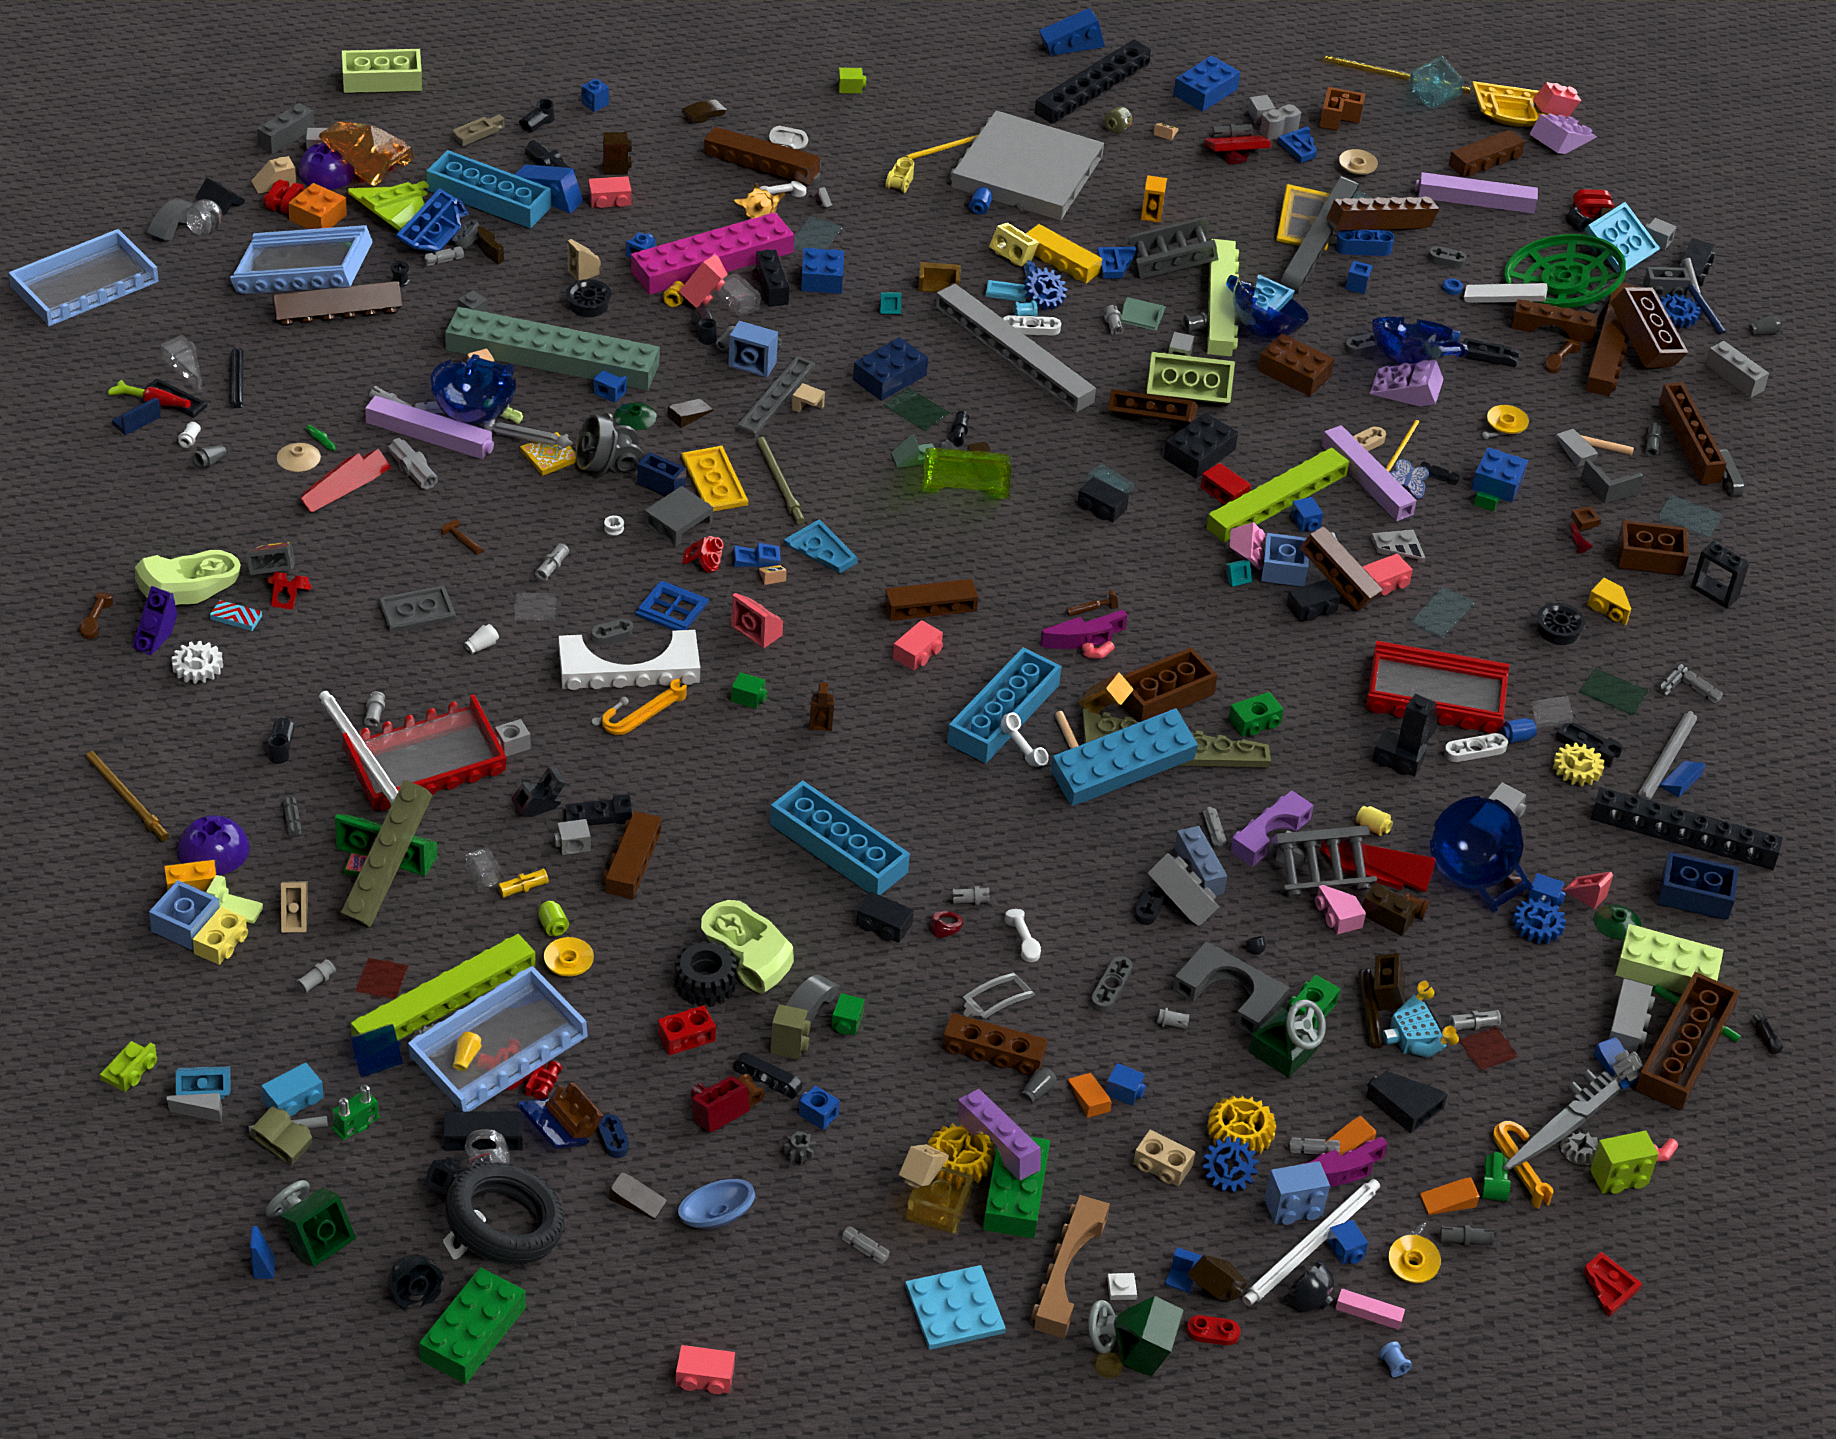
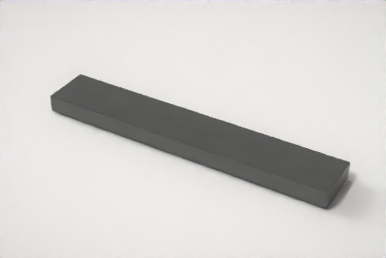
[736,356,815,437]

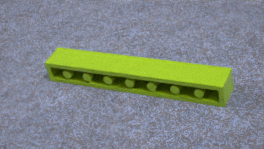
[1206,447,1349,542]
[351,934,535,1056]

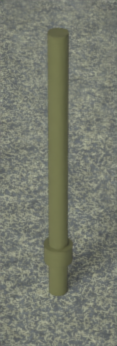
[757,437,805,525]

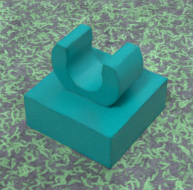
[880,292,901,314]
[1226,559,1252,587]

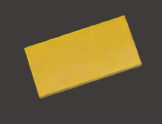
[681,446,748,511]

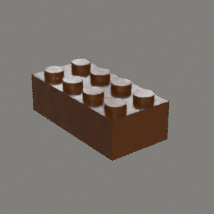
[1610,288,1689,368]
[1122,647,1218,722]

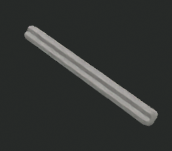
[1638,711,1697,800]

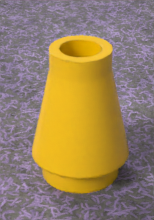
[663,281,684,307]
[452,1032,482,1072]

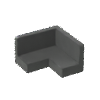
[1581,460,1644,503]

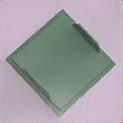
[1120,297,1166,330]

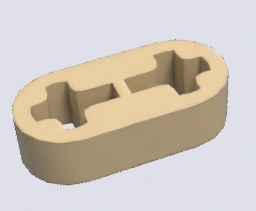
[1353,427,1386,451]

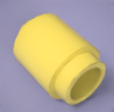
[1356,806,1393,836]

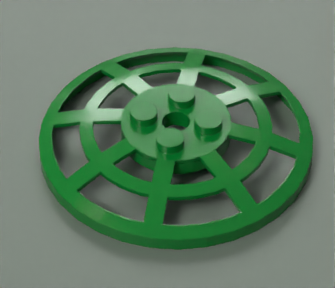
[1505,234,1626,308]

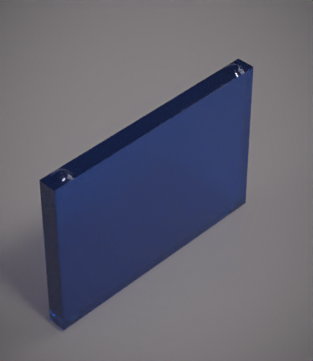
[517,1098,589,1149]

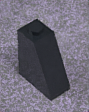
[1397,693,1437,755]
[1366,1070,1448,1134]

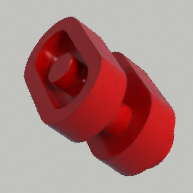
[263,179,304,215]
[1573,189,1615,218]

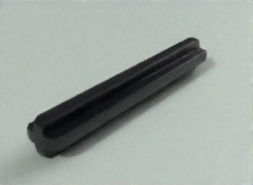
[231,348,243,408]

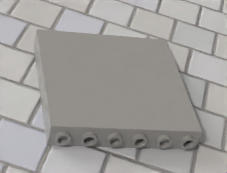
[950,111,1104,220]

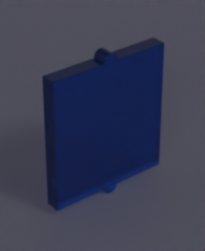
[350,1023,404,1077]

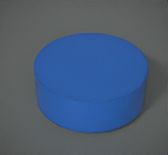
[1442,278,1463,295]

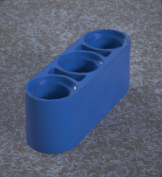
[1335,230,1394,256]

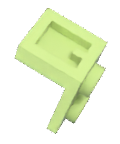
[206,875,263,924]

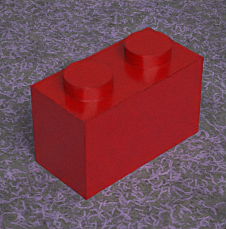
[1200,463,1251,505]

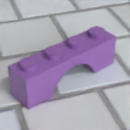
[1230,790,1314,867]
[958,1089,1041,1181]

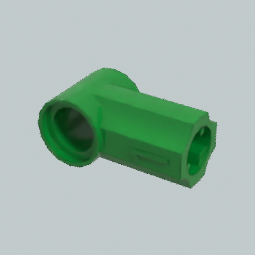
[1481,1152,1510,1203]

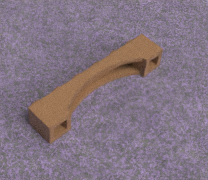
[1031,1195,1110,1339]

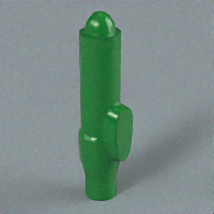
[306,425,336,451]

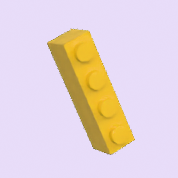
[1026,224,1102,283]

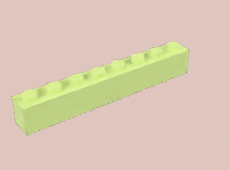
[1207,239,1239,356]

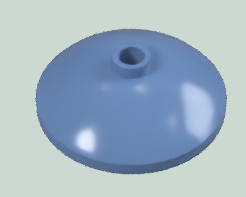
[678,1179,755,1229]

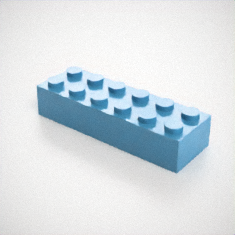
[426,150,551,229]
[947,647,1062,764]
[1050,708,1198,806]
[770,780,910,895]

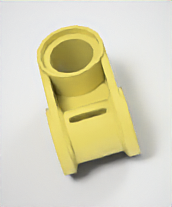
[886,157,914,193]

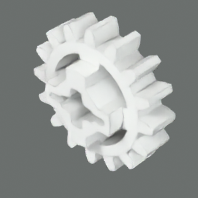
[172,641,223,684]

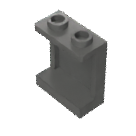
[644,486,713,546]

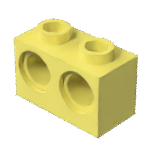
[989,223,1039,266]
[193,907,248,965]

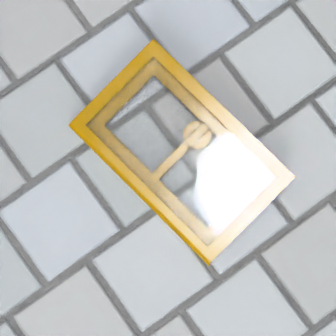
[1276,184,1330,251]

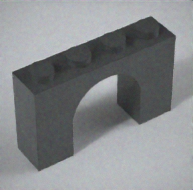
[1173,941,1289,1035]

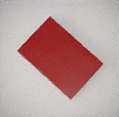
[1204,135,1271,151]

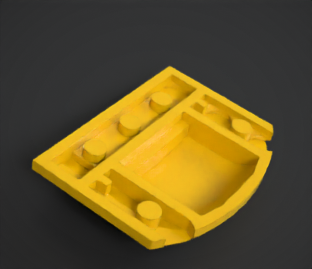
[1471,81,1549,127]

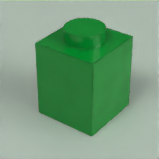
[731,672,768,709]
[832,993,865,1035]

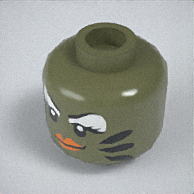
[1104,106,1133,134]

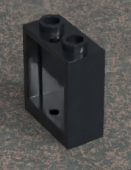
[1691,541,1750,609]

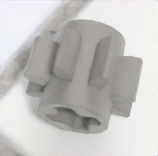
[1612,1050,1644,1082]

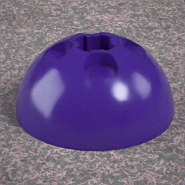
[298,142,356,190]
[177,815,250,875]

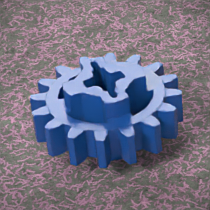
[1023,268,1067,311]
[1660,293,1701,328]
[1512,898,1566,944]
[1202,1136,1259,1193]

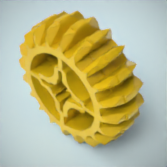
[1207,1095,1276,1158]
[928,1123,996,1187]

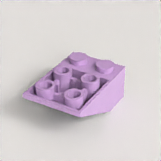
[1530,113,1597,154]
[1370,360,1444,406]

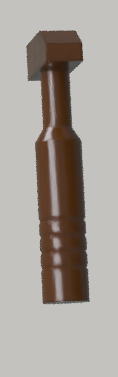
[441,519,483,555]
[1067,590,1118,616]

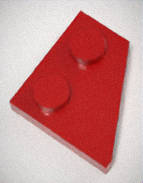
[1584,1252,1642,1317]

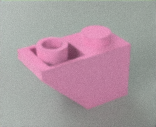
[1230,522,1266,570]
[1315,885,1366,934]

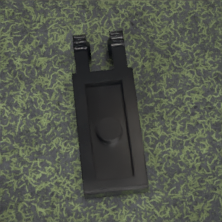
[1461,338,1519,367]

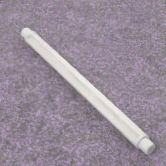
[319,691,398,806]
[1242,1179,1380,1306]

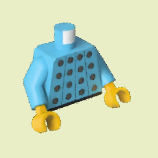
[1382,981,1459,1058]

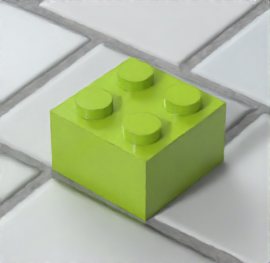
[1590,1131,1659,1194]

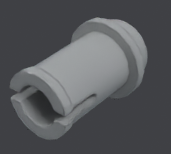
[1157,1007,1189,1030]

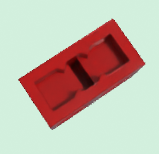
[658,1005,716,1056]

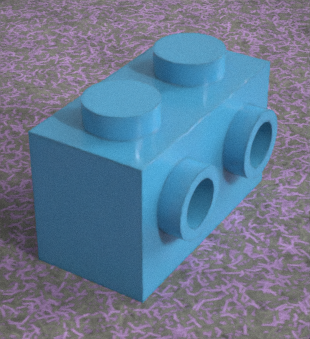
[261,1063,323,1117]
[176,1066,231,1099]

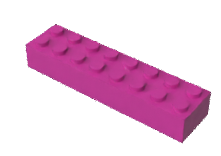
[631,212,794,295]

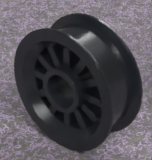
[566,279,612,317]
[1537,603,1586,645]

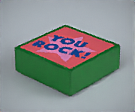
[344,852,368,877]

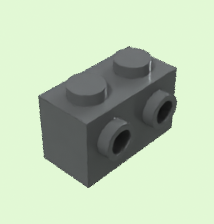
[1643,267,1690,298]

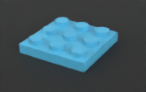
[1585,202,1660,272]
[905,1265,1006,1350]

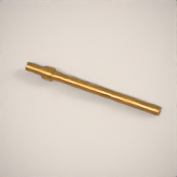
[86,751,169,841]

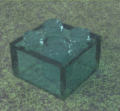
[1409,55,1464,109]

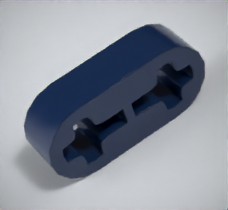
[598,1114,629,1158]

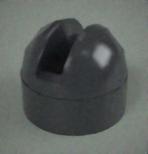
[1245,936,1266,955]

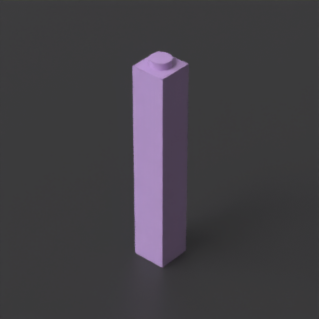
[1415,172,1538,213]
[365,395,494,459]
[1322,425,1417,521]

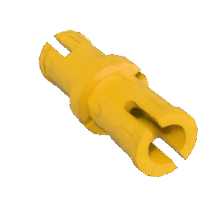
[498,868,549,898]

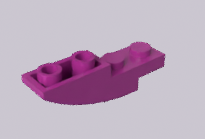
[1040,610,1128,649]
[1300,1136,1388,1187]

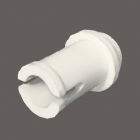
[178,422,201,448]

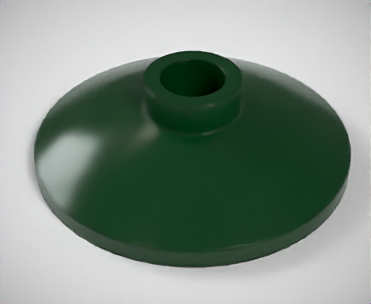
[614,402,657,430]
[1594,904,1641,940]

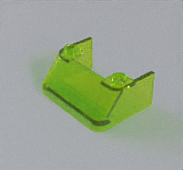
[922,448,1012,499]

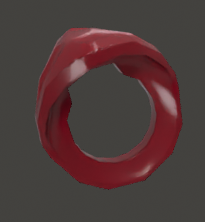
[1223,150,1249,165]
[1569,522,1593,554]
[930,911,963,938]

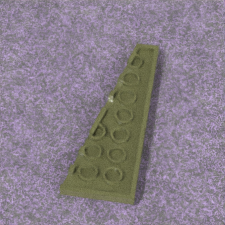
[1082,709,1271,768]

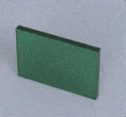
[884,387,949,431]
[1580,668,1649,716]

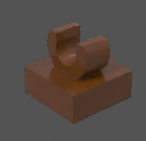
[1571,506,1601,532]

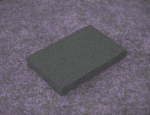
[378,585,456,632]

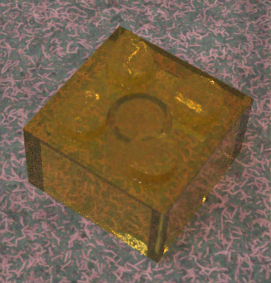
[907,1167,974,1234]

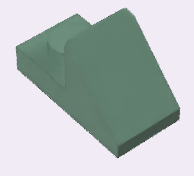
[891,434,938,468]

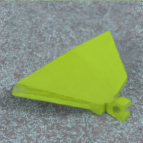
[348,181,429,231]

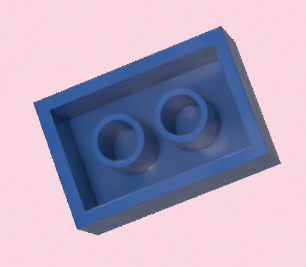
[1173,56,1241,112]

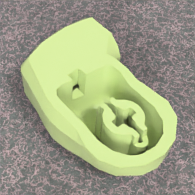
[135,550,241,606]
[701,900,794,994]

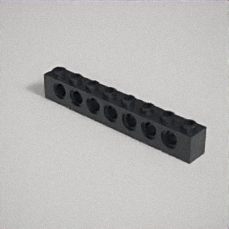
[1034,39,1151,124]
[1590,787,1783,871]

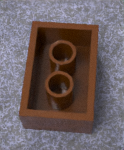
[1258,333,1335,396]
[1617,520,1689,576]

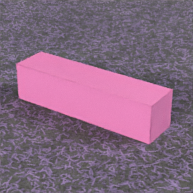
[1336,1289,1405,1330]

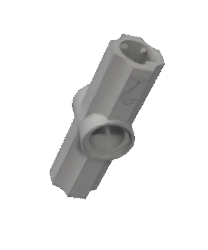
[388,438,438,490]

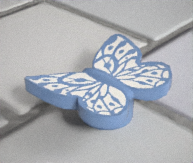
[1390,459,1429,499]

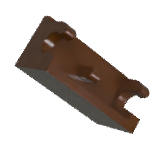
[544,1083,604,1139]

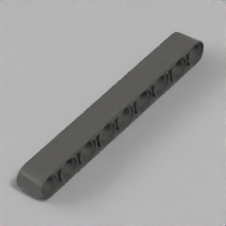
[1280,176,1359,293]

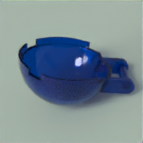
[1226,275,1309,339]
[1372,316,1468,365]
[431,354,516,425]
[1430,796,1534,913]

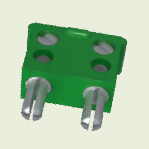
[331,1085,381,1140]

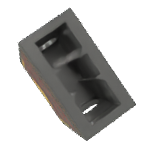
[246,542,295,575]

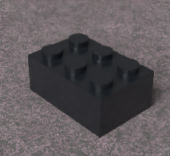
[1163,412,1238,479]

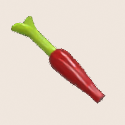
[108,380,191,408]

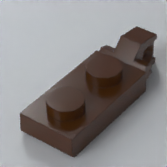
[809,682,834,731]

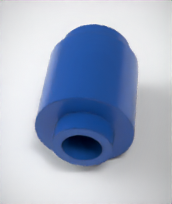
[969,187,993,215]
[1501,718,1537,744]

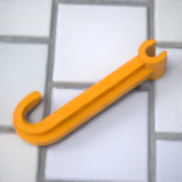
[602,679,687,735]
[1493,1121,1553,1209]

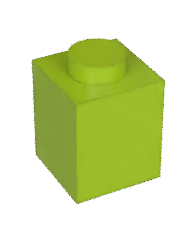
[838,68,866,94]

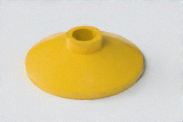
[1487,405,1529,434]
[544,937,594,976]
[1388,1235,1441,1283]

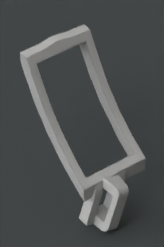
[963,973,1035,1019]

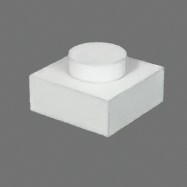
[1107,1273,1137,1300]

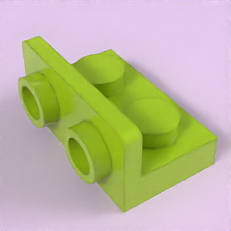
[100,1041,157,1092]

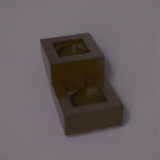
[681,100,727,122]
[477,226,504,265]

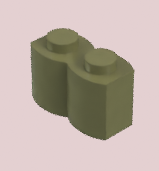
[251,1107,312,1166]

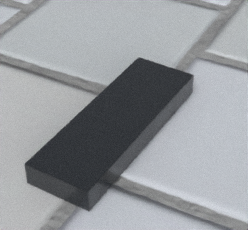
[144,378,207,418]

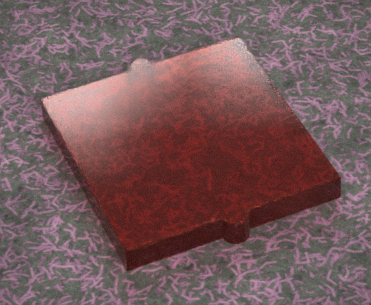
[356,958,408,999]
[1460,1027,1518,1070]

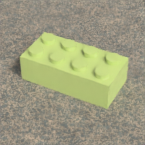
[342,49,422,93]
[1146,352,1235,405]
[1615,924,1724,994]

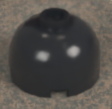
[388,1254,444,1309]
[1283,1260,1334,1312]

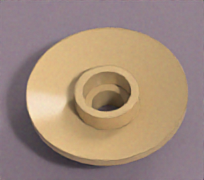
[1339,149,1378,175]
[277,443,321,472]

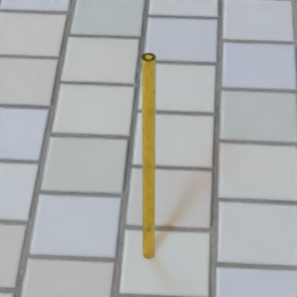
[1323,55,1471,94]

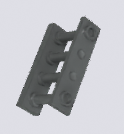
[1128,216,1219,279]
[1271,825,1377,897]

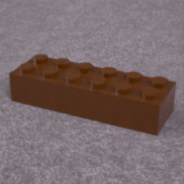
[1636,972,1740,1111]

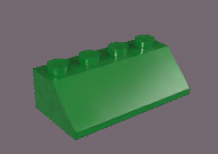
[335,814,437,876]

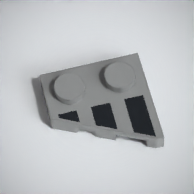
[1371,530,1425,563]

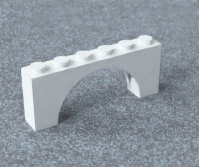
[559,630,700,690]

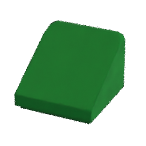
[1474,491,1500,512]

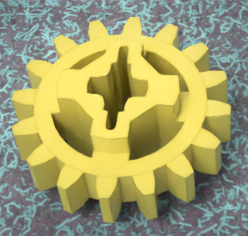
[1553,743,1604,786]

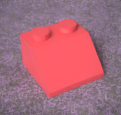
[679,255,728,308]
[731,593,783,648]

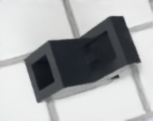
[511,766,566,817]

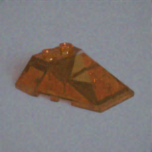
[319,121,415,186]

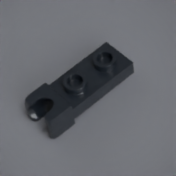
[1556,719,1623,768]
[565,794,632,826]

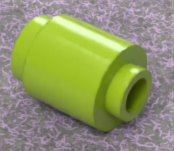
[538,901,569,936]

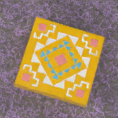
[520,432,577,476]

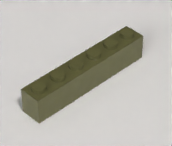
[341,780,433,927]

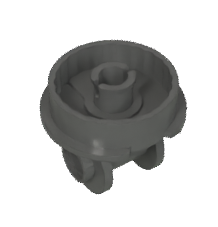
[576,413,644,477]

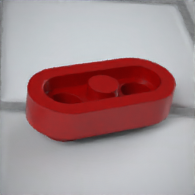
[1187,1315,1240,1345]

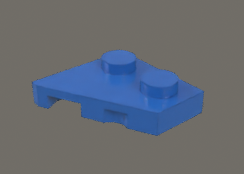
[1278,126,1317,163]
[1097,247,1136,278]

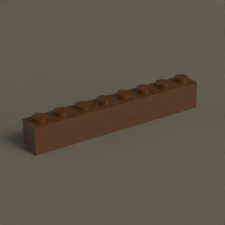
[1585,282,1639,397]

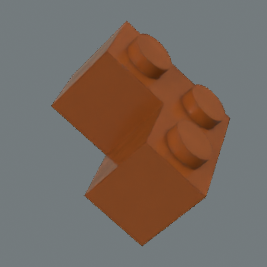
[1320,87,1365,130]

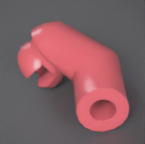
[1082,641,1115,659]
[1654,1138,1678,1162]

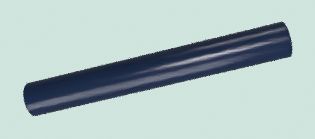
[1687,284,1726,335]

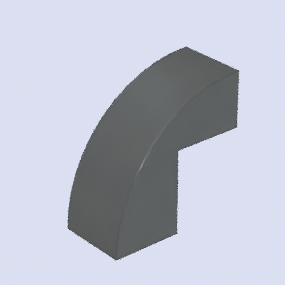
[147,198,198,241]
[786,974,840,1024]

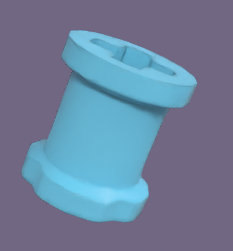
[1013,300,1038,317]

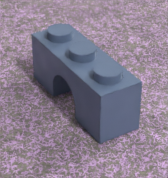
[1174,826,1227,895]

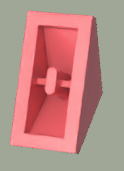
[1564,872,1613,909]

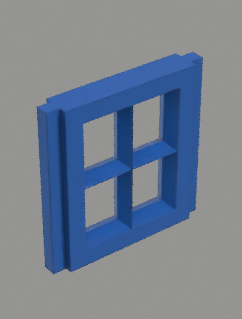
[636,581,709,631]

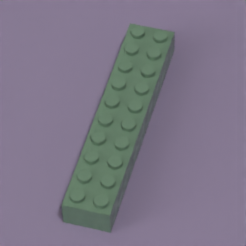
[445,307,660,390]

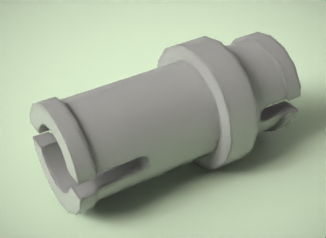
[1105,305,1123,335]
[364,691,385,726]
[953,886,990,905]
[296,959,336,993]

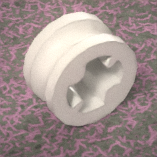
[604,516,624,535]

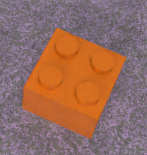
[288,183,347,229]

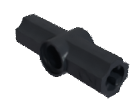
[525,140,575,173]

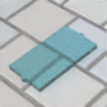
[1411,587,1475,638]

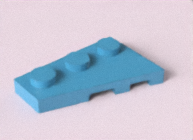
[1250,274,1295,322]
[784,519,858,573]

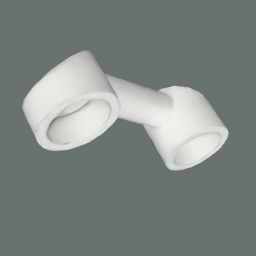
[759,181,806,197]
[1001,713,1049,767]
[1005,909,1041,962]

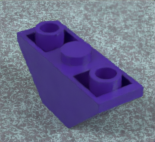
[132,586,177,656]

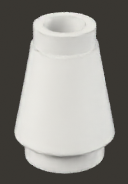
[464,624,499,654]

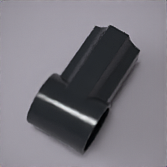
[519,99,555,133]
[692,306,717,345]
[267,718,295,764]

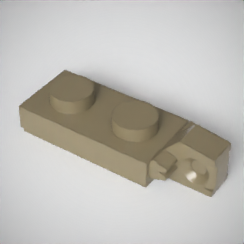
[452,114,505,146]

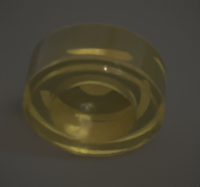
[1095,1352,1123,1379]

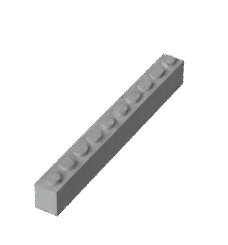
[936,284,1096,412]

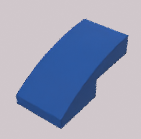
[732,543,781,567]

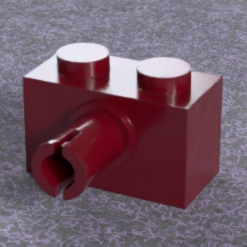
[691,1076,750,1133]

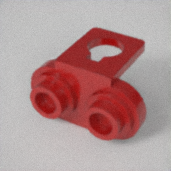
[682,536,724,573]
[267,572,312,610]

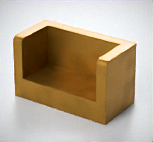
[918,262,961,293]
[1078,672,1134,714]

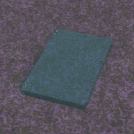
[794,216,842,251]
[1658,495,1723,538]

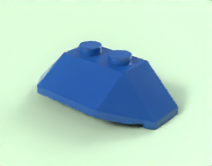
[396,188,461,252]

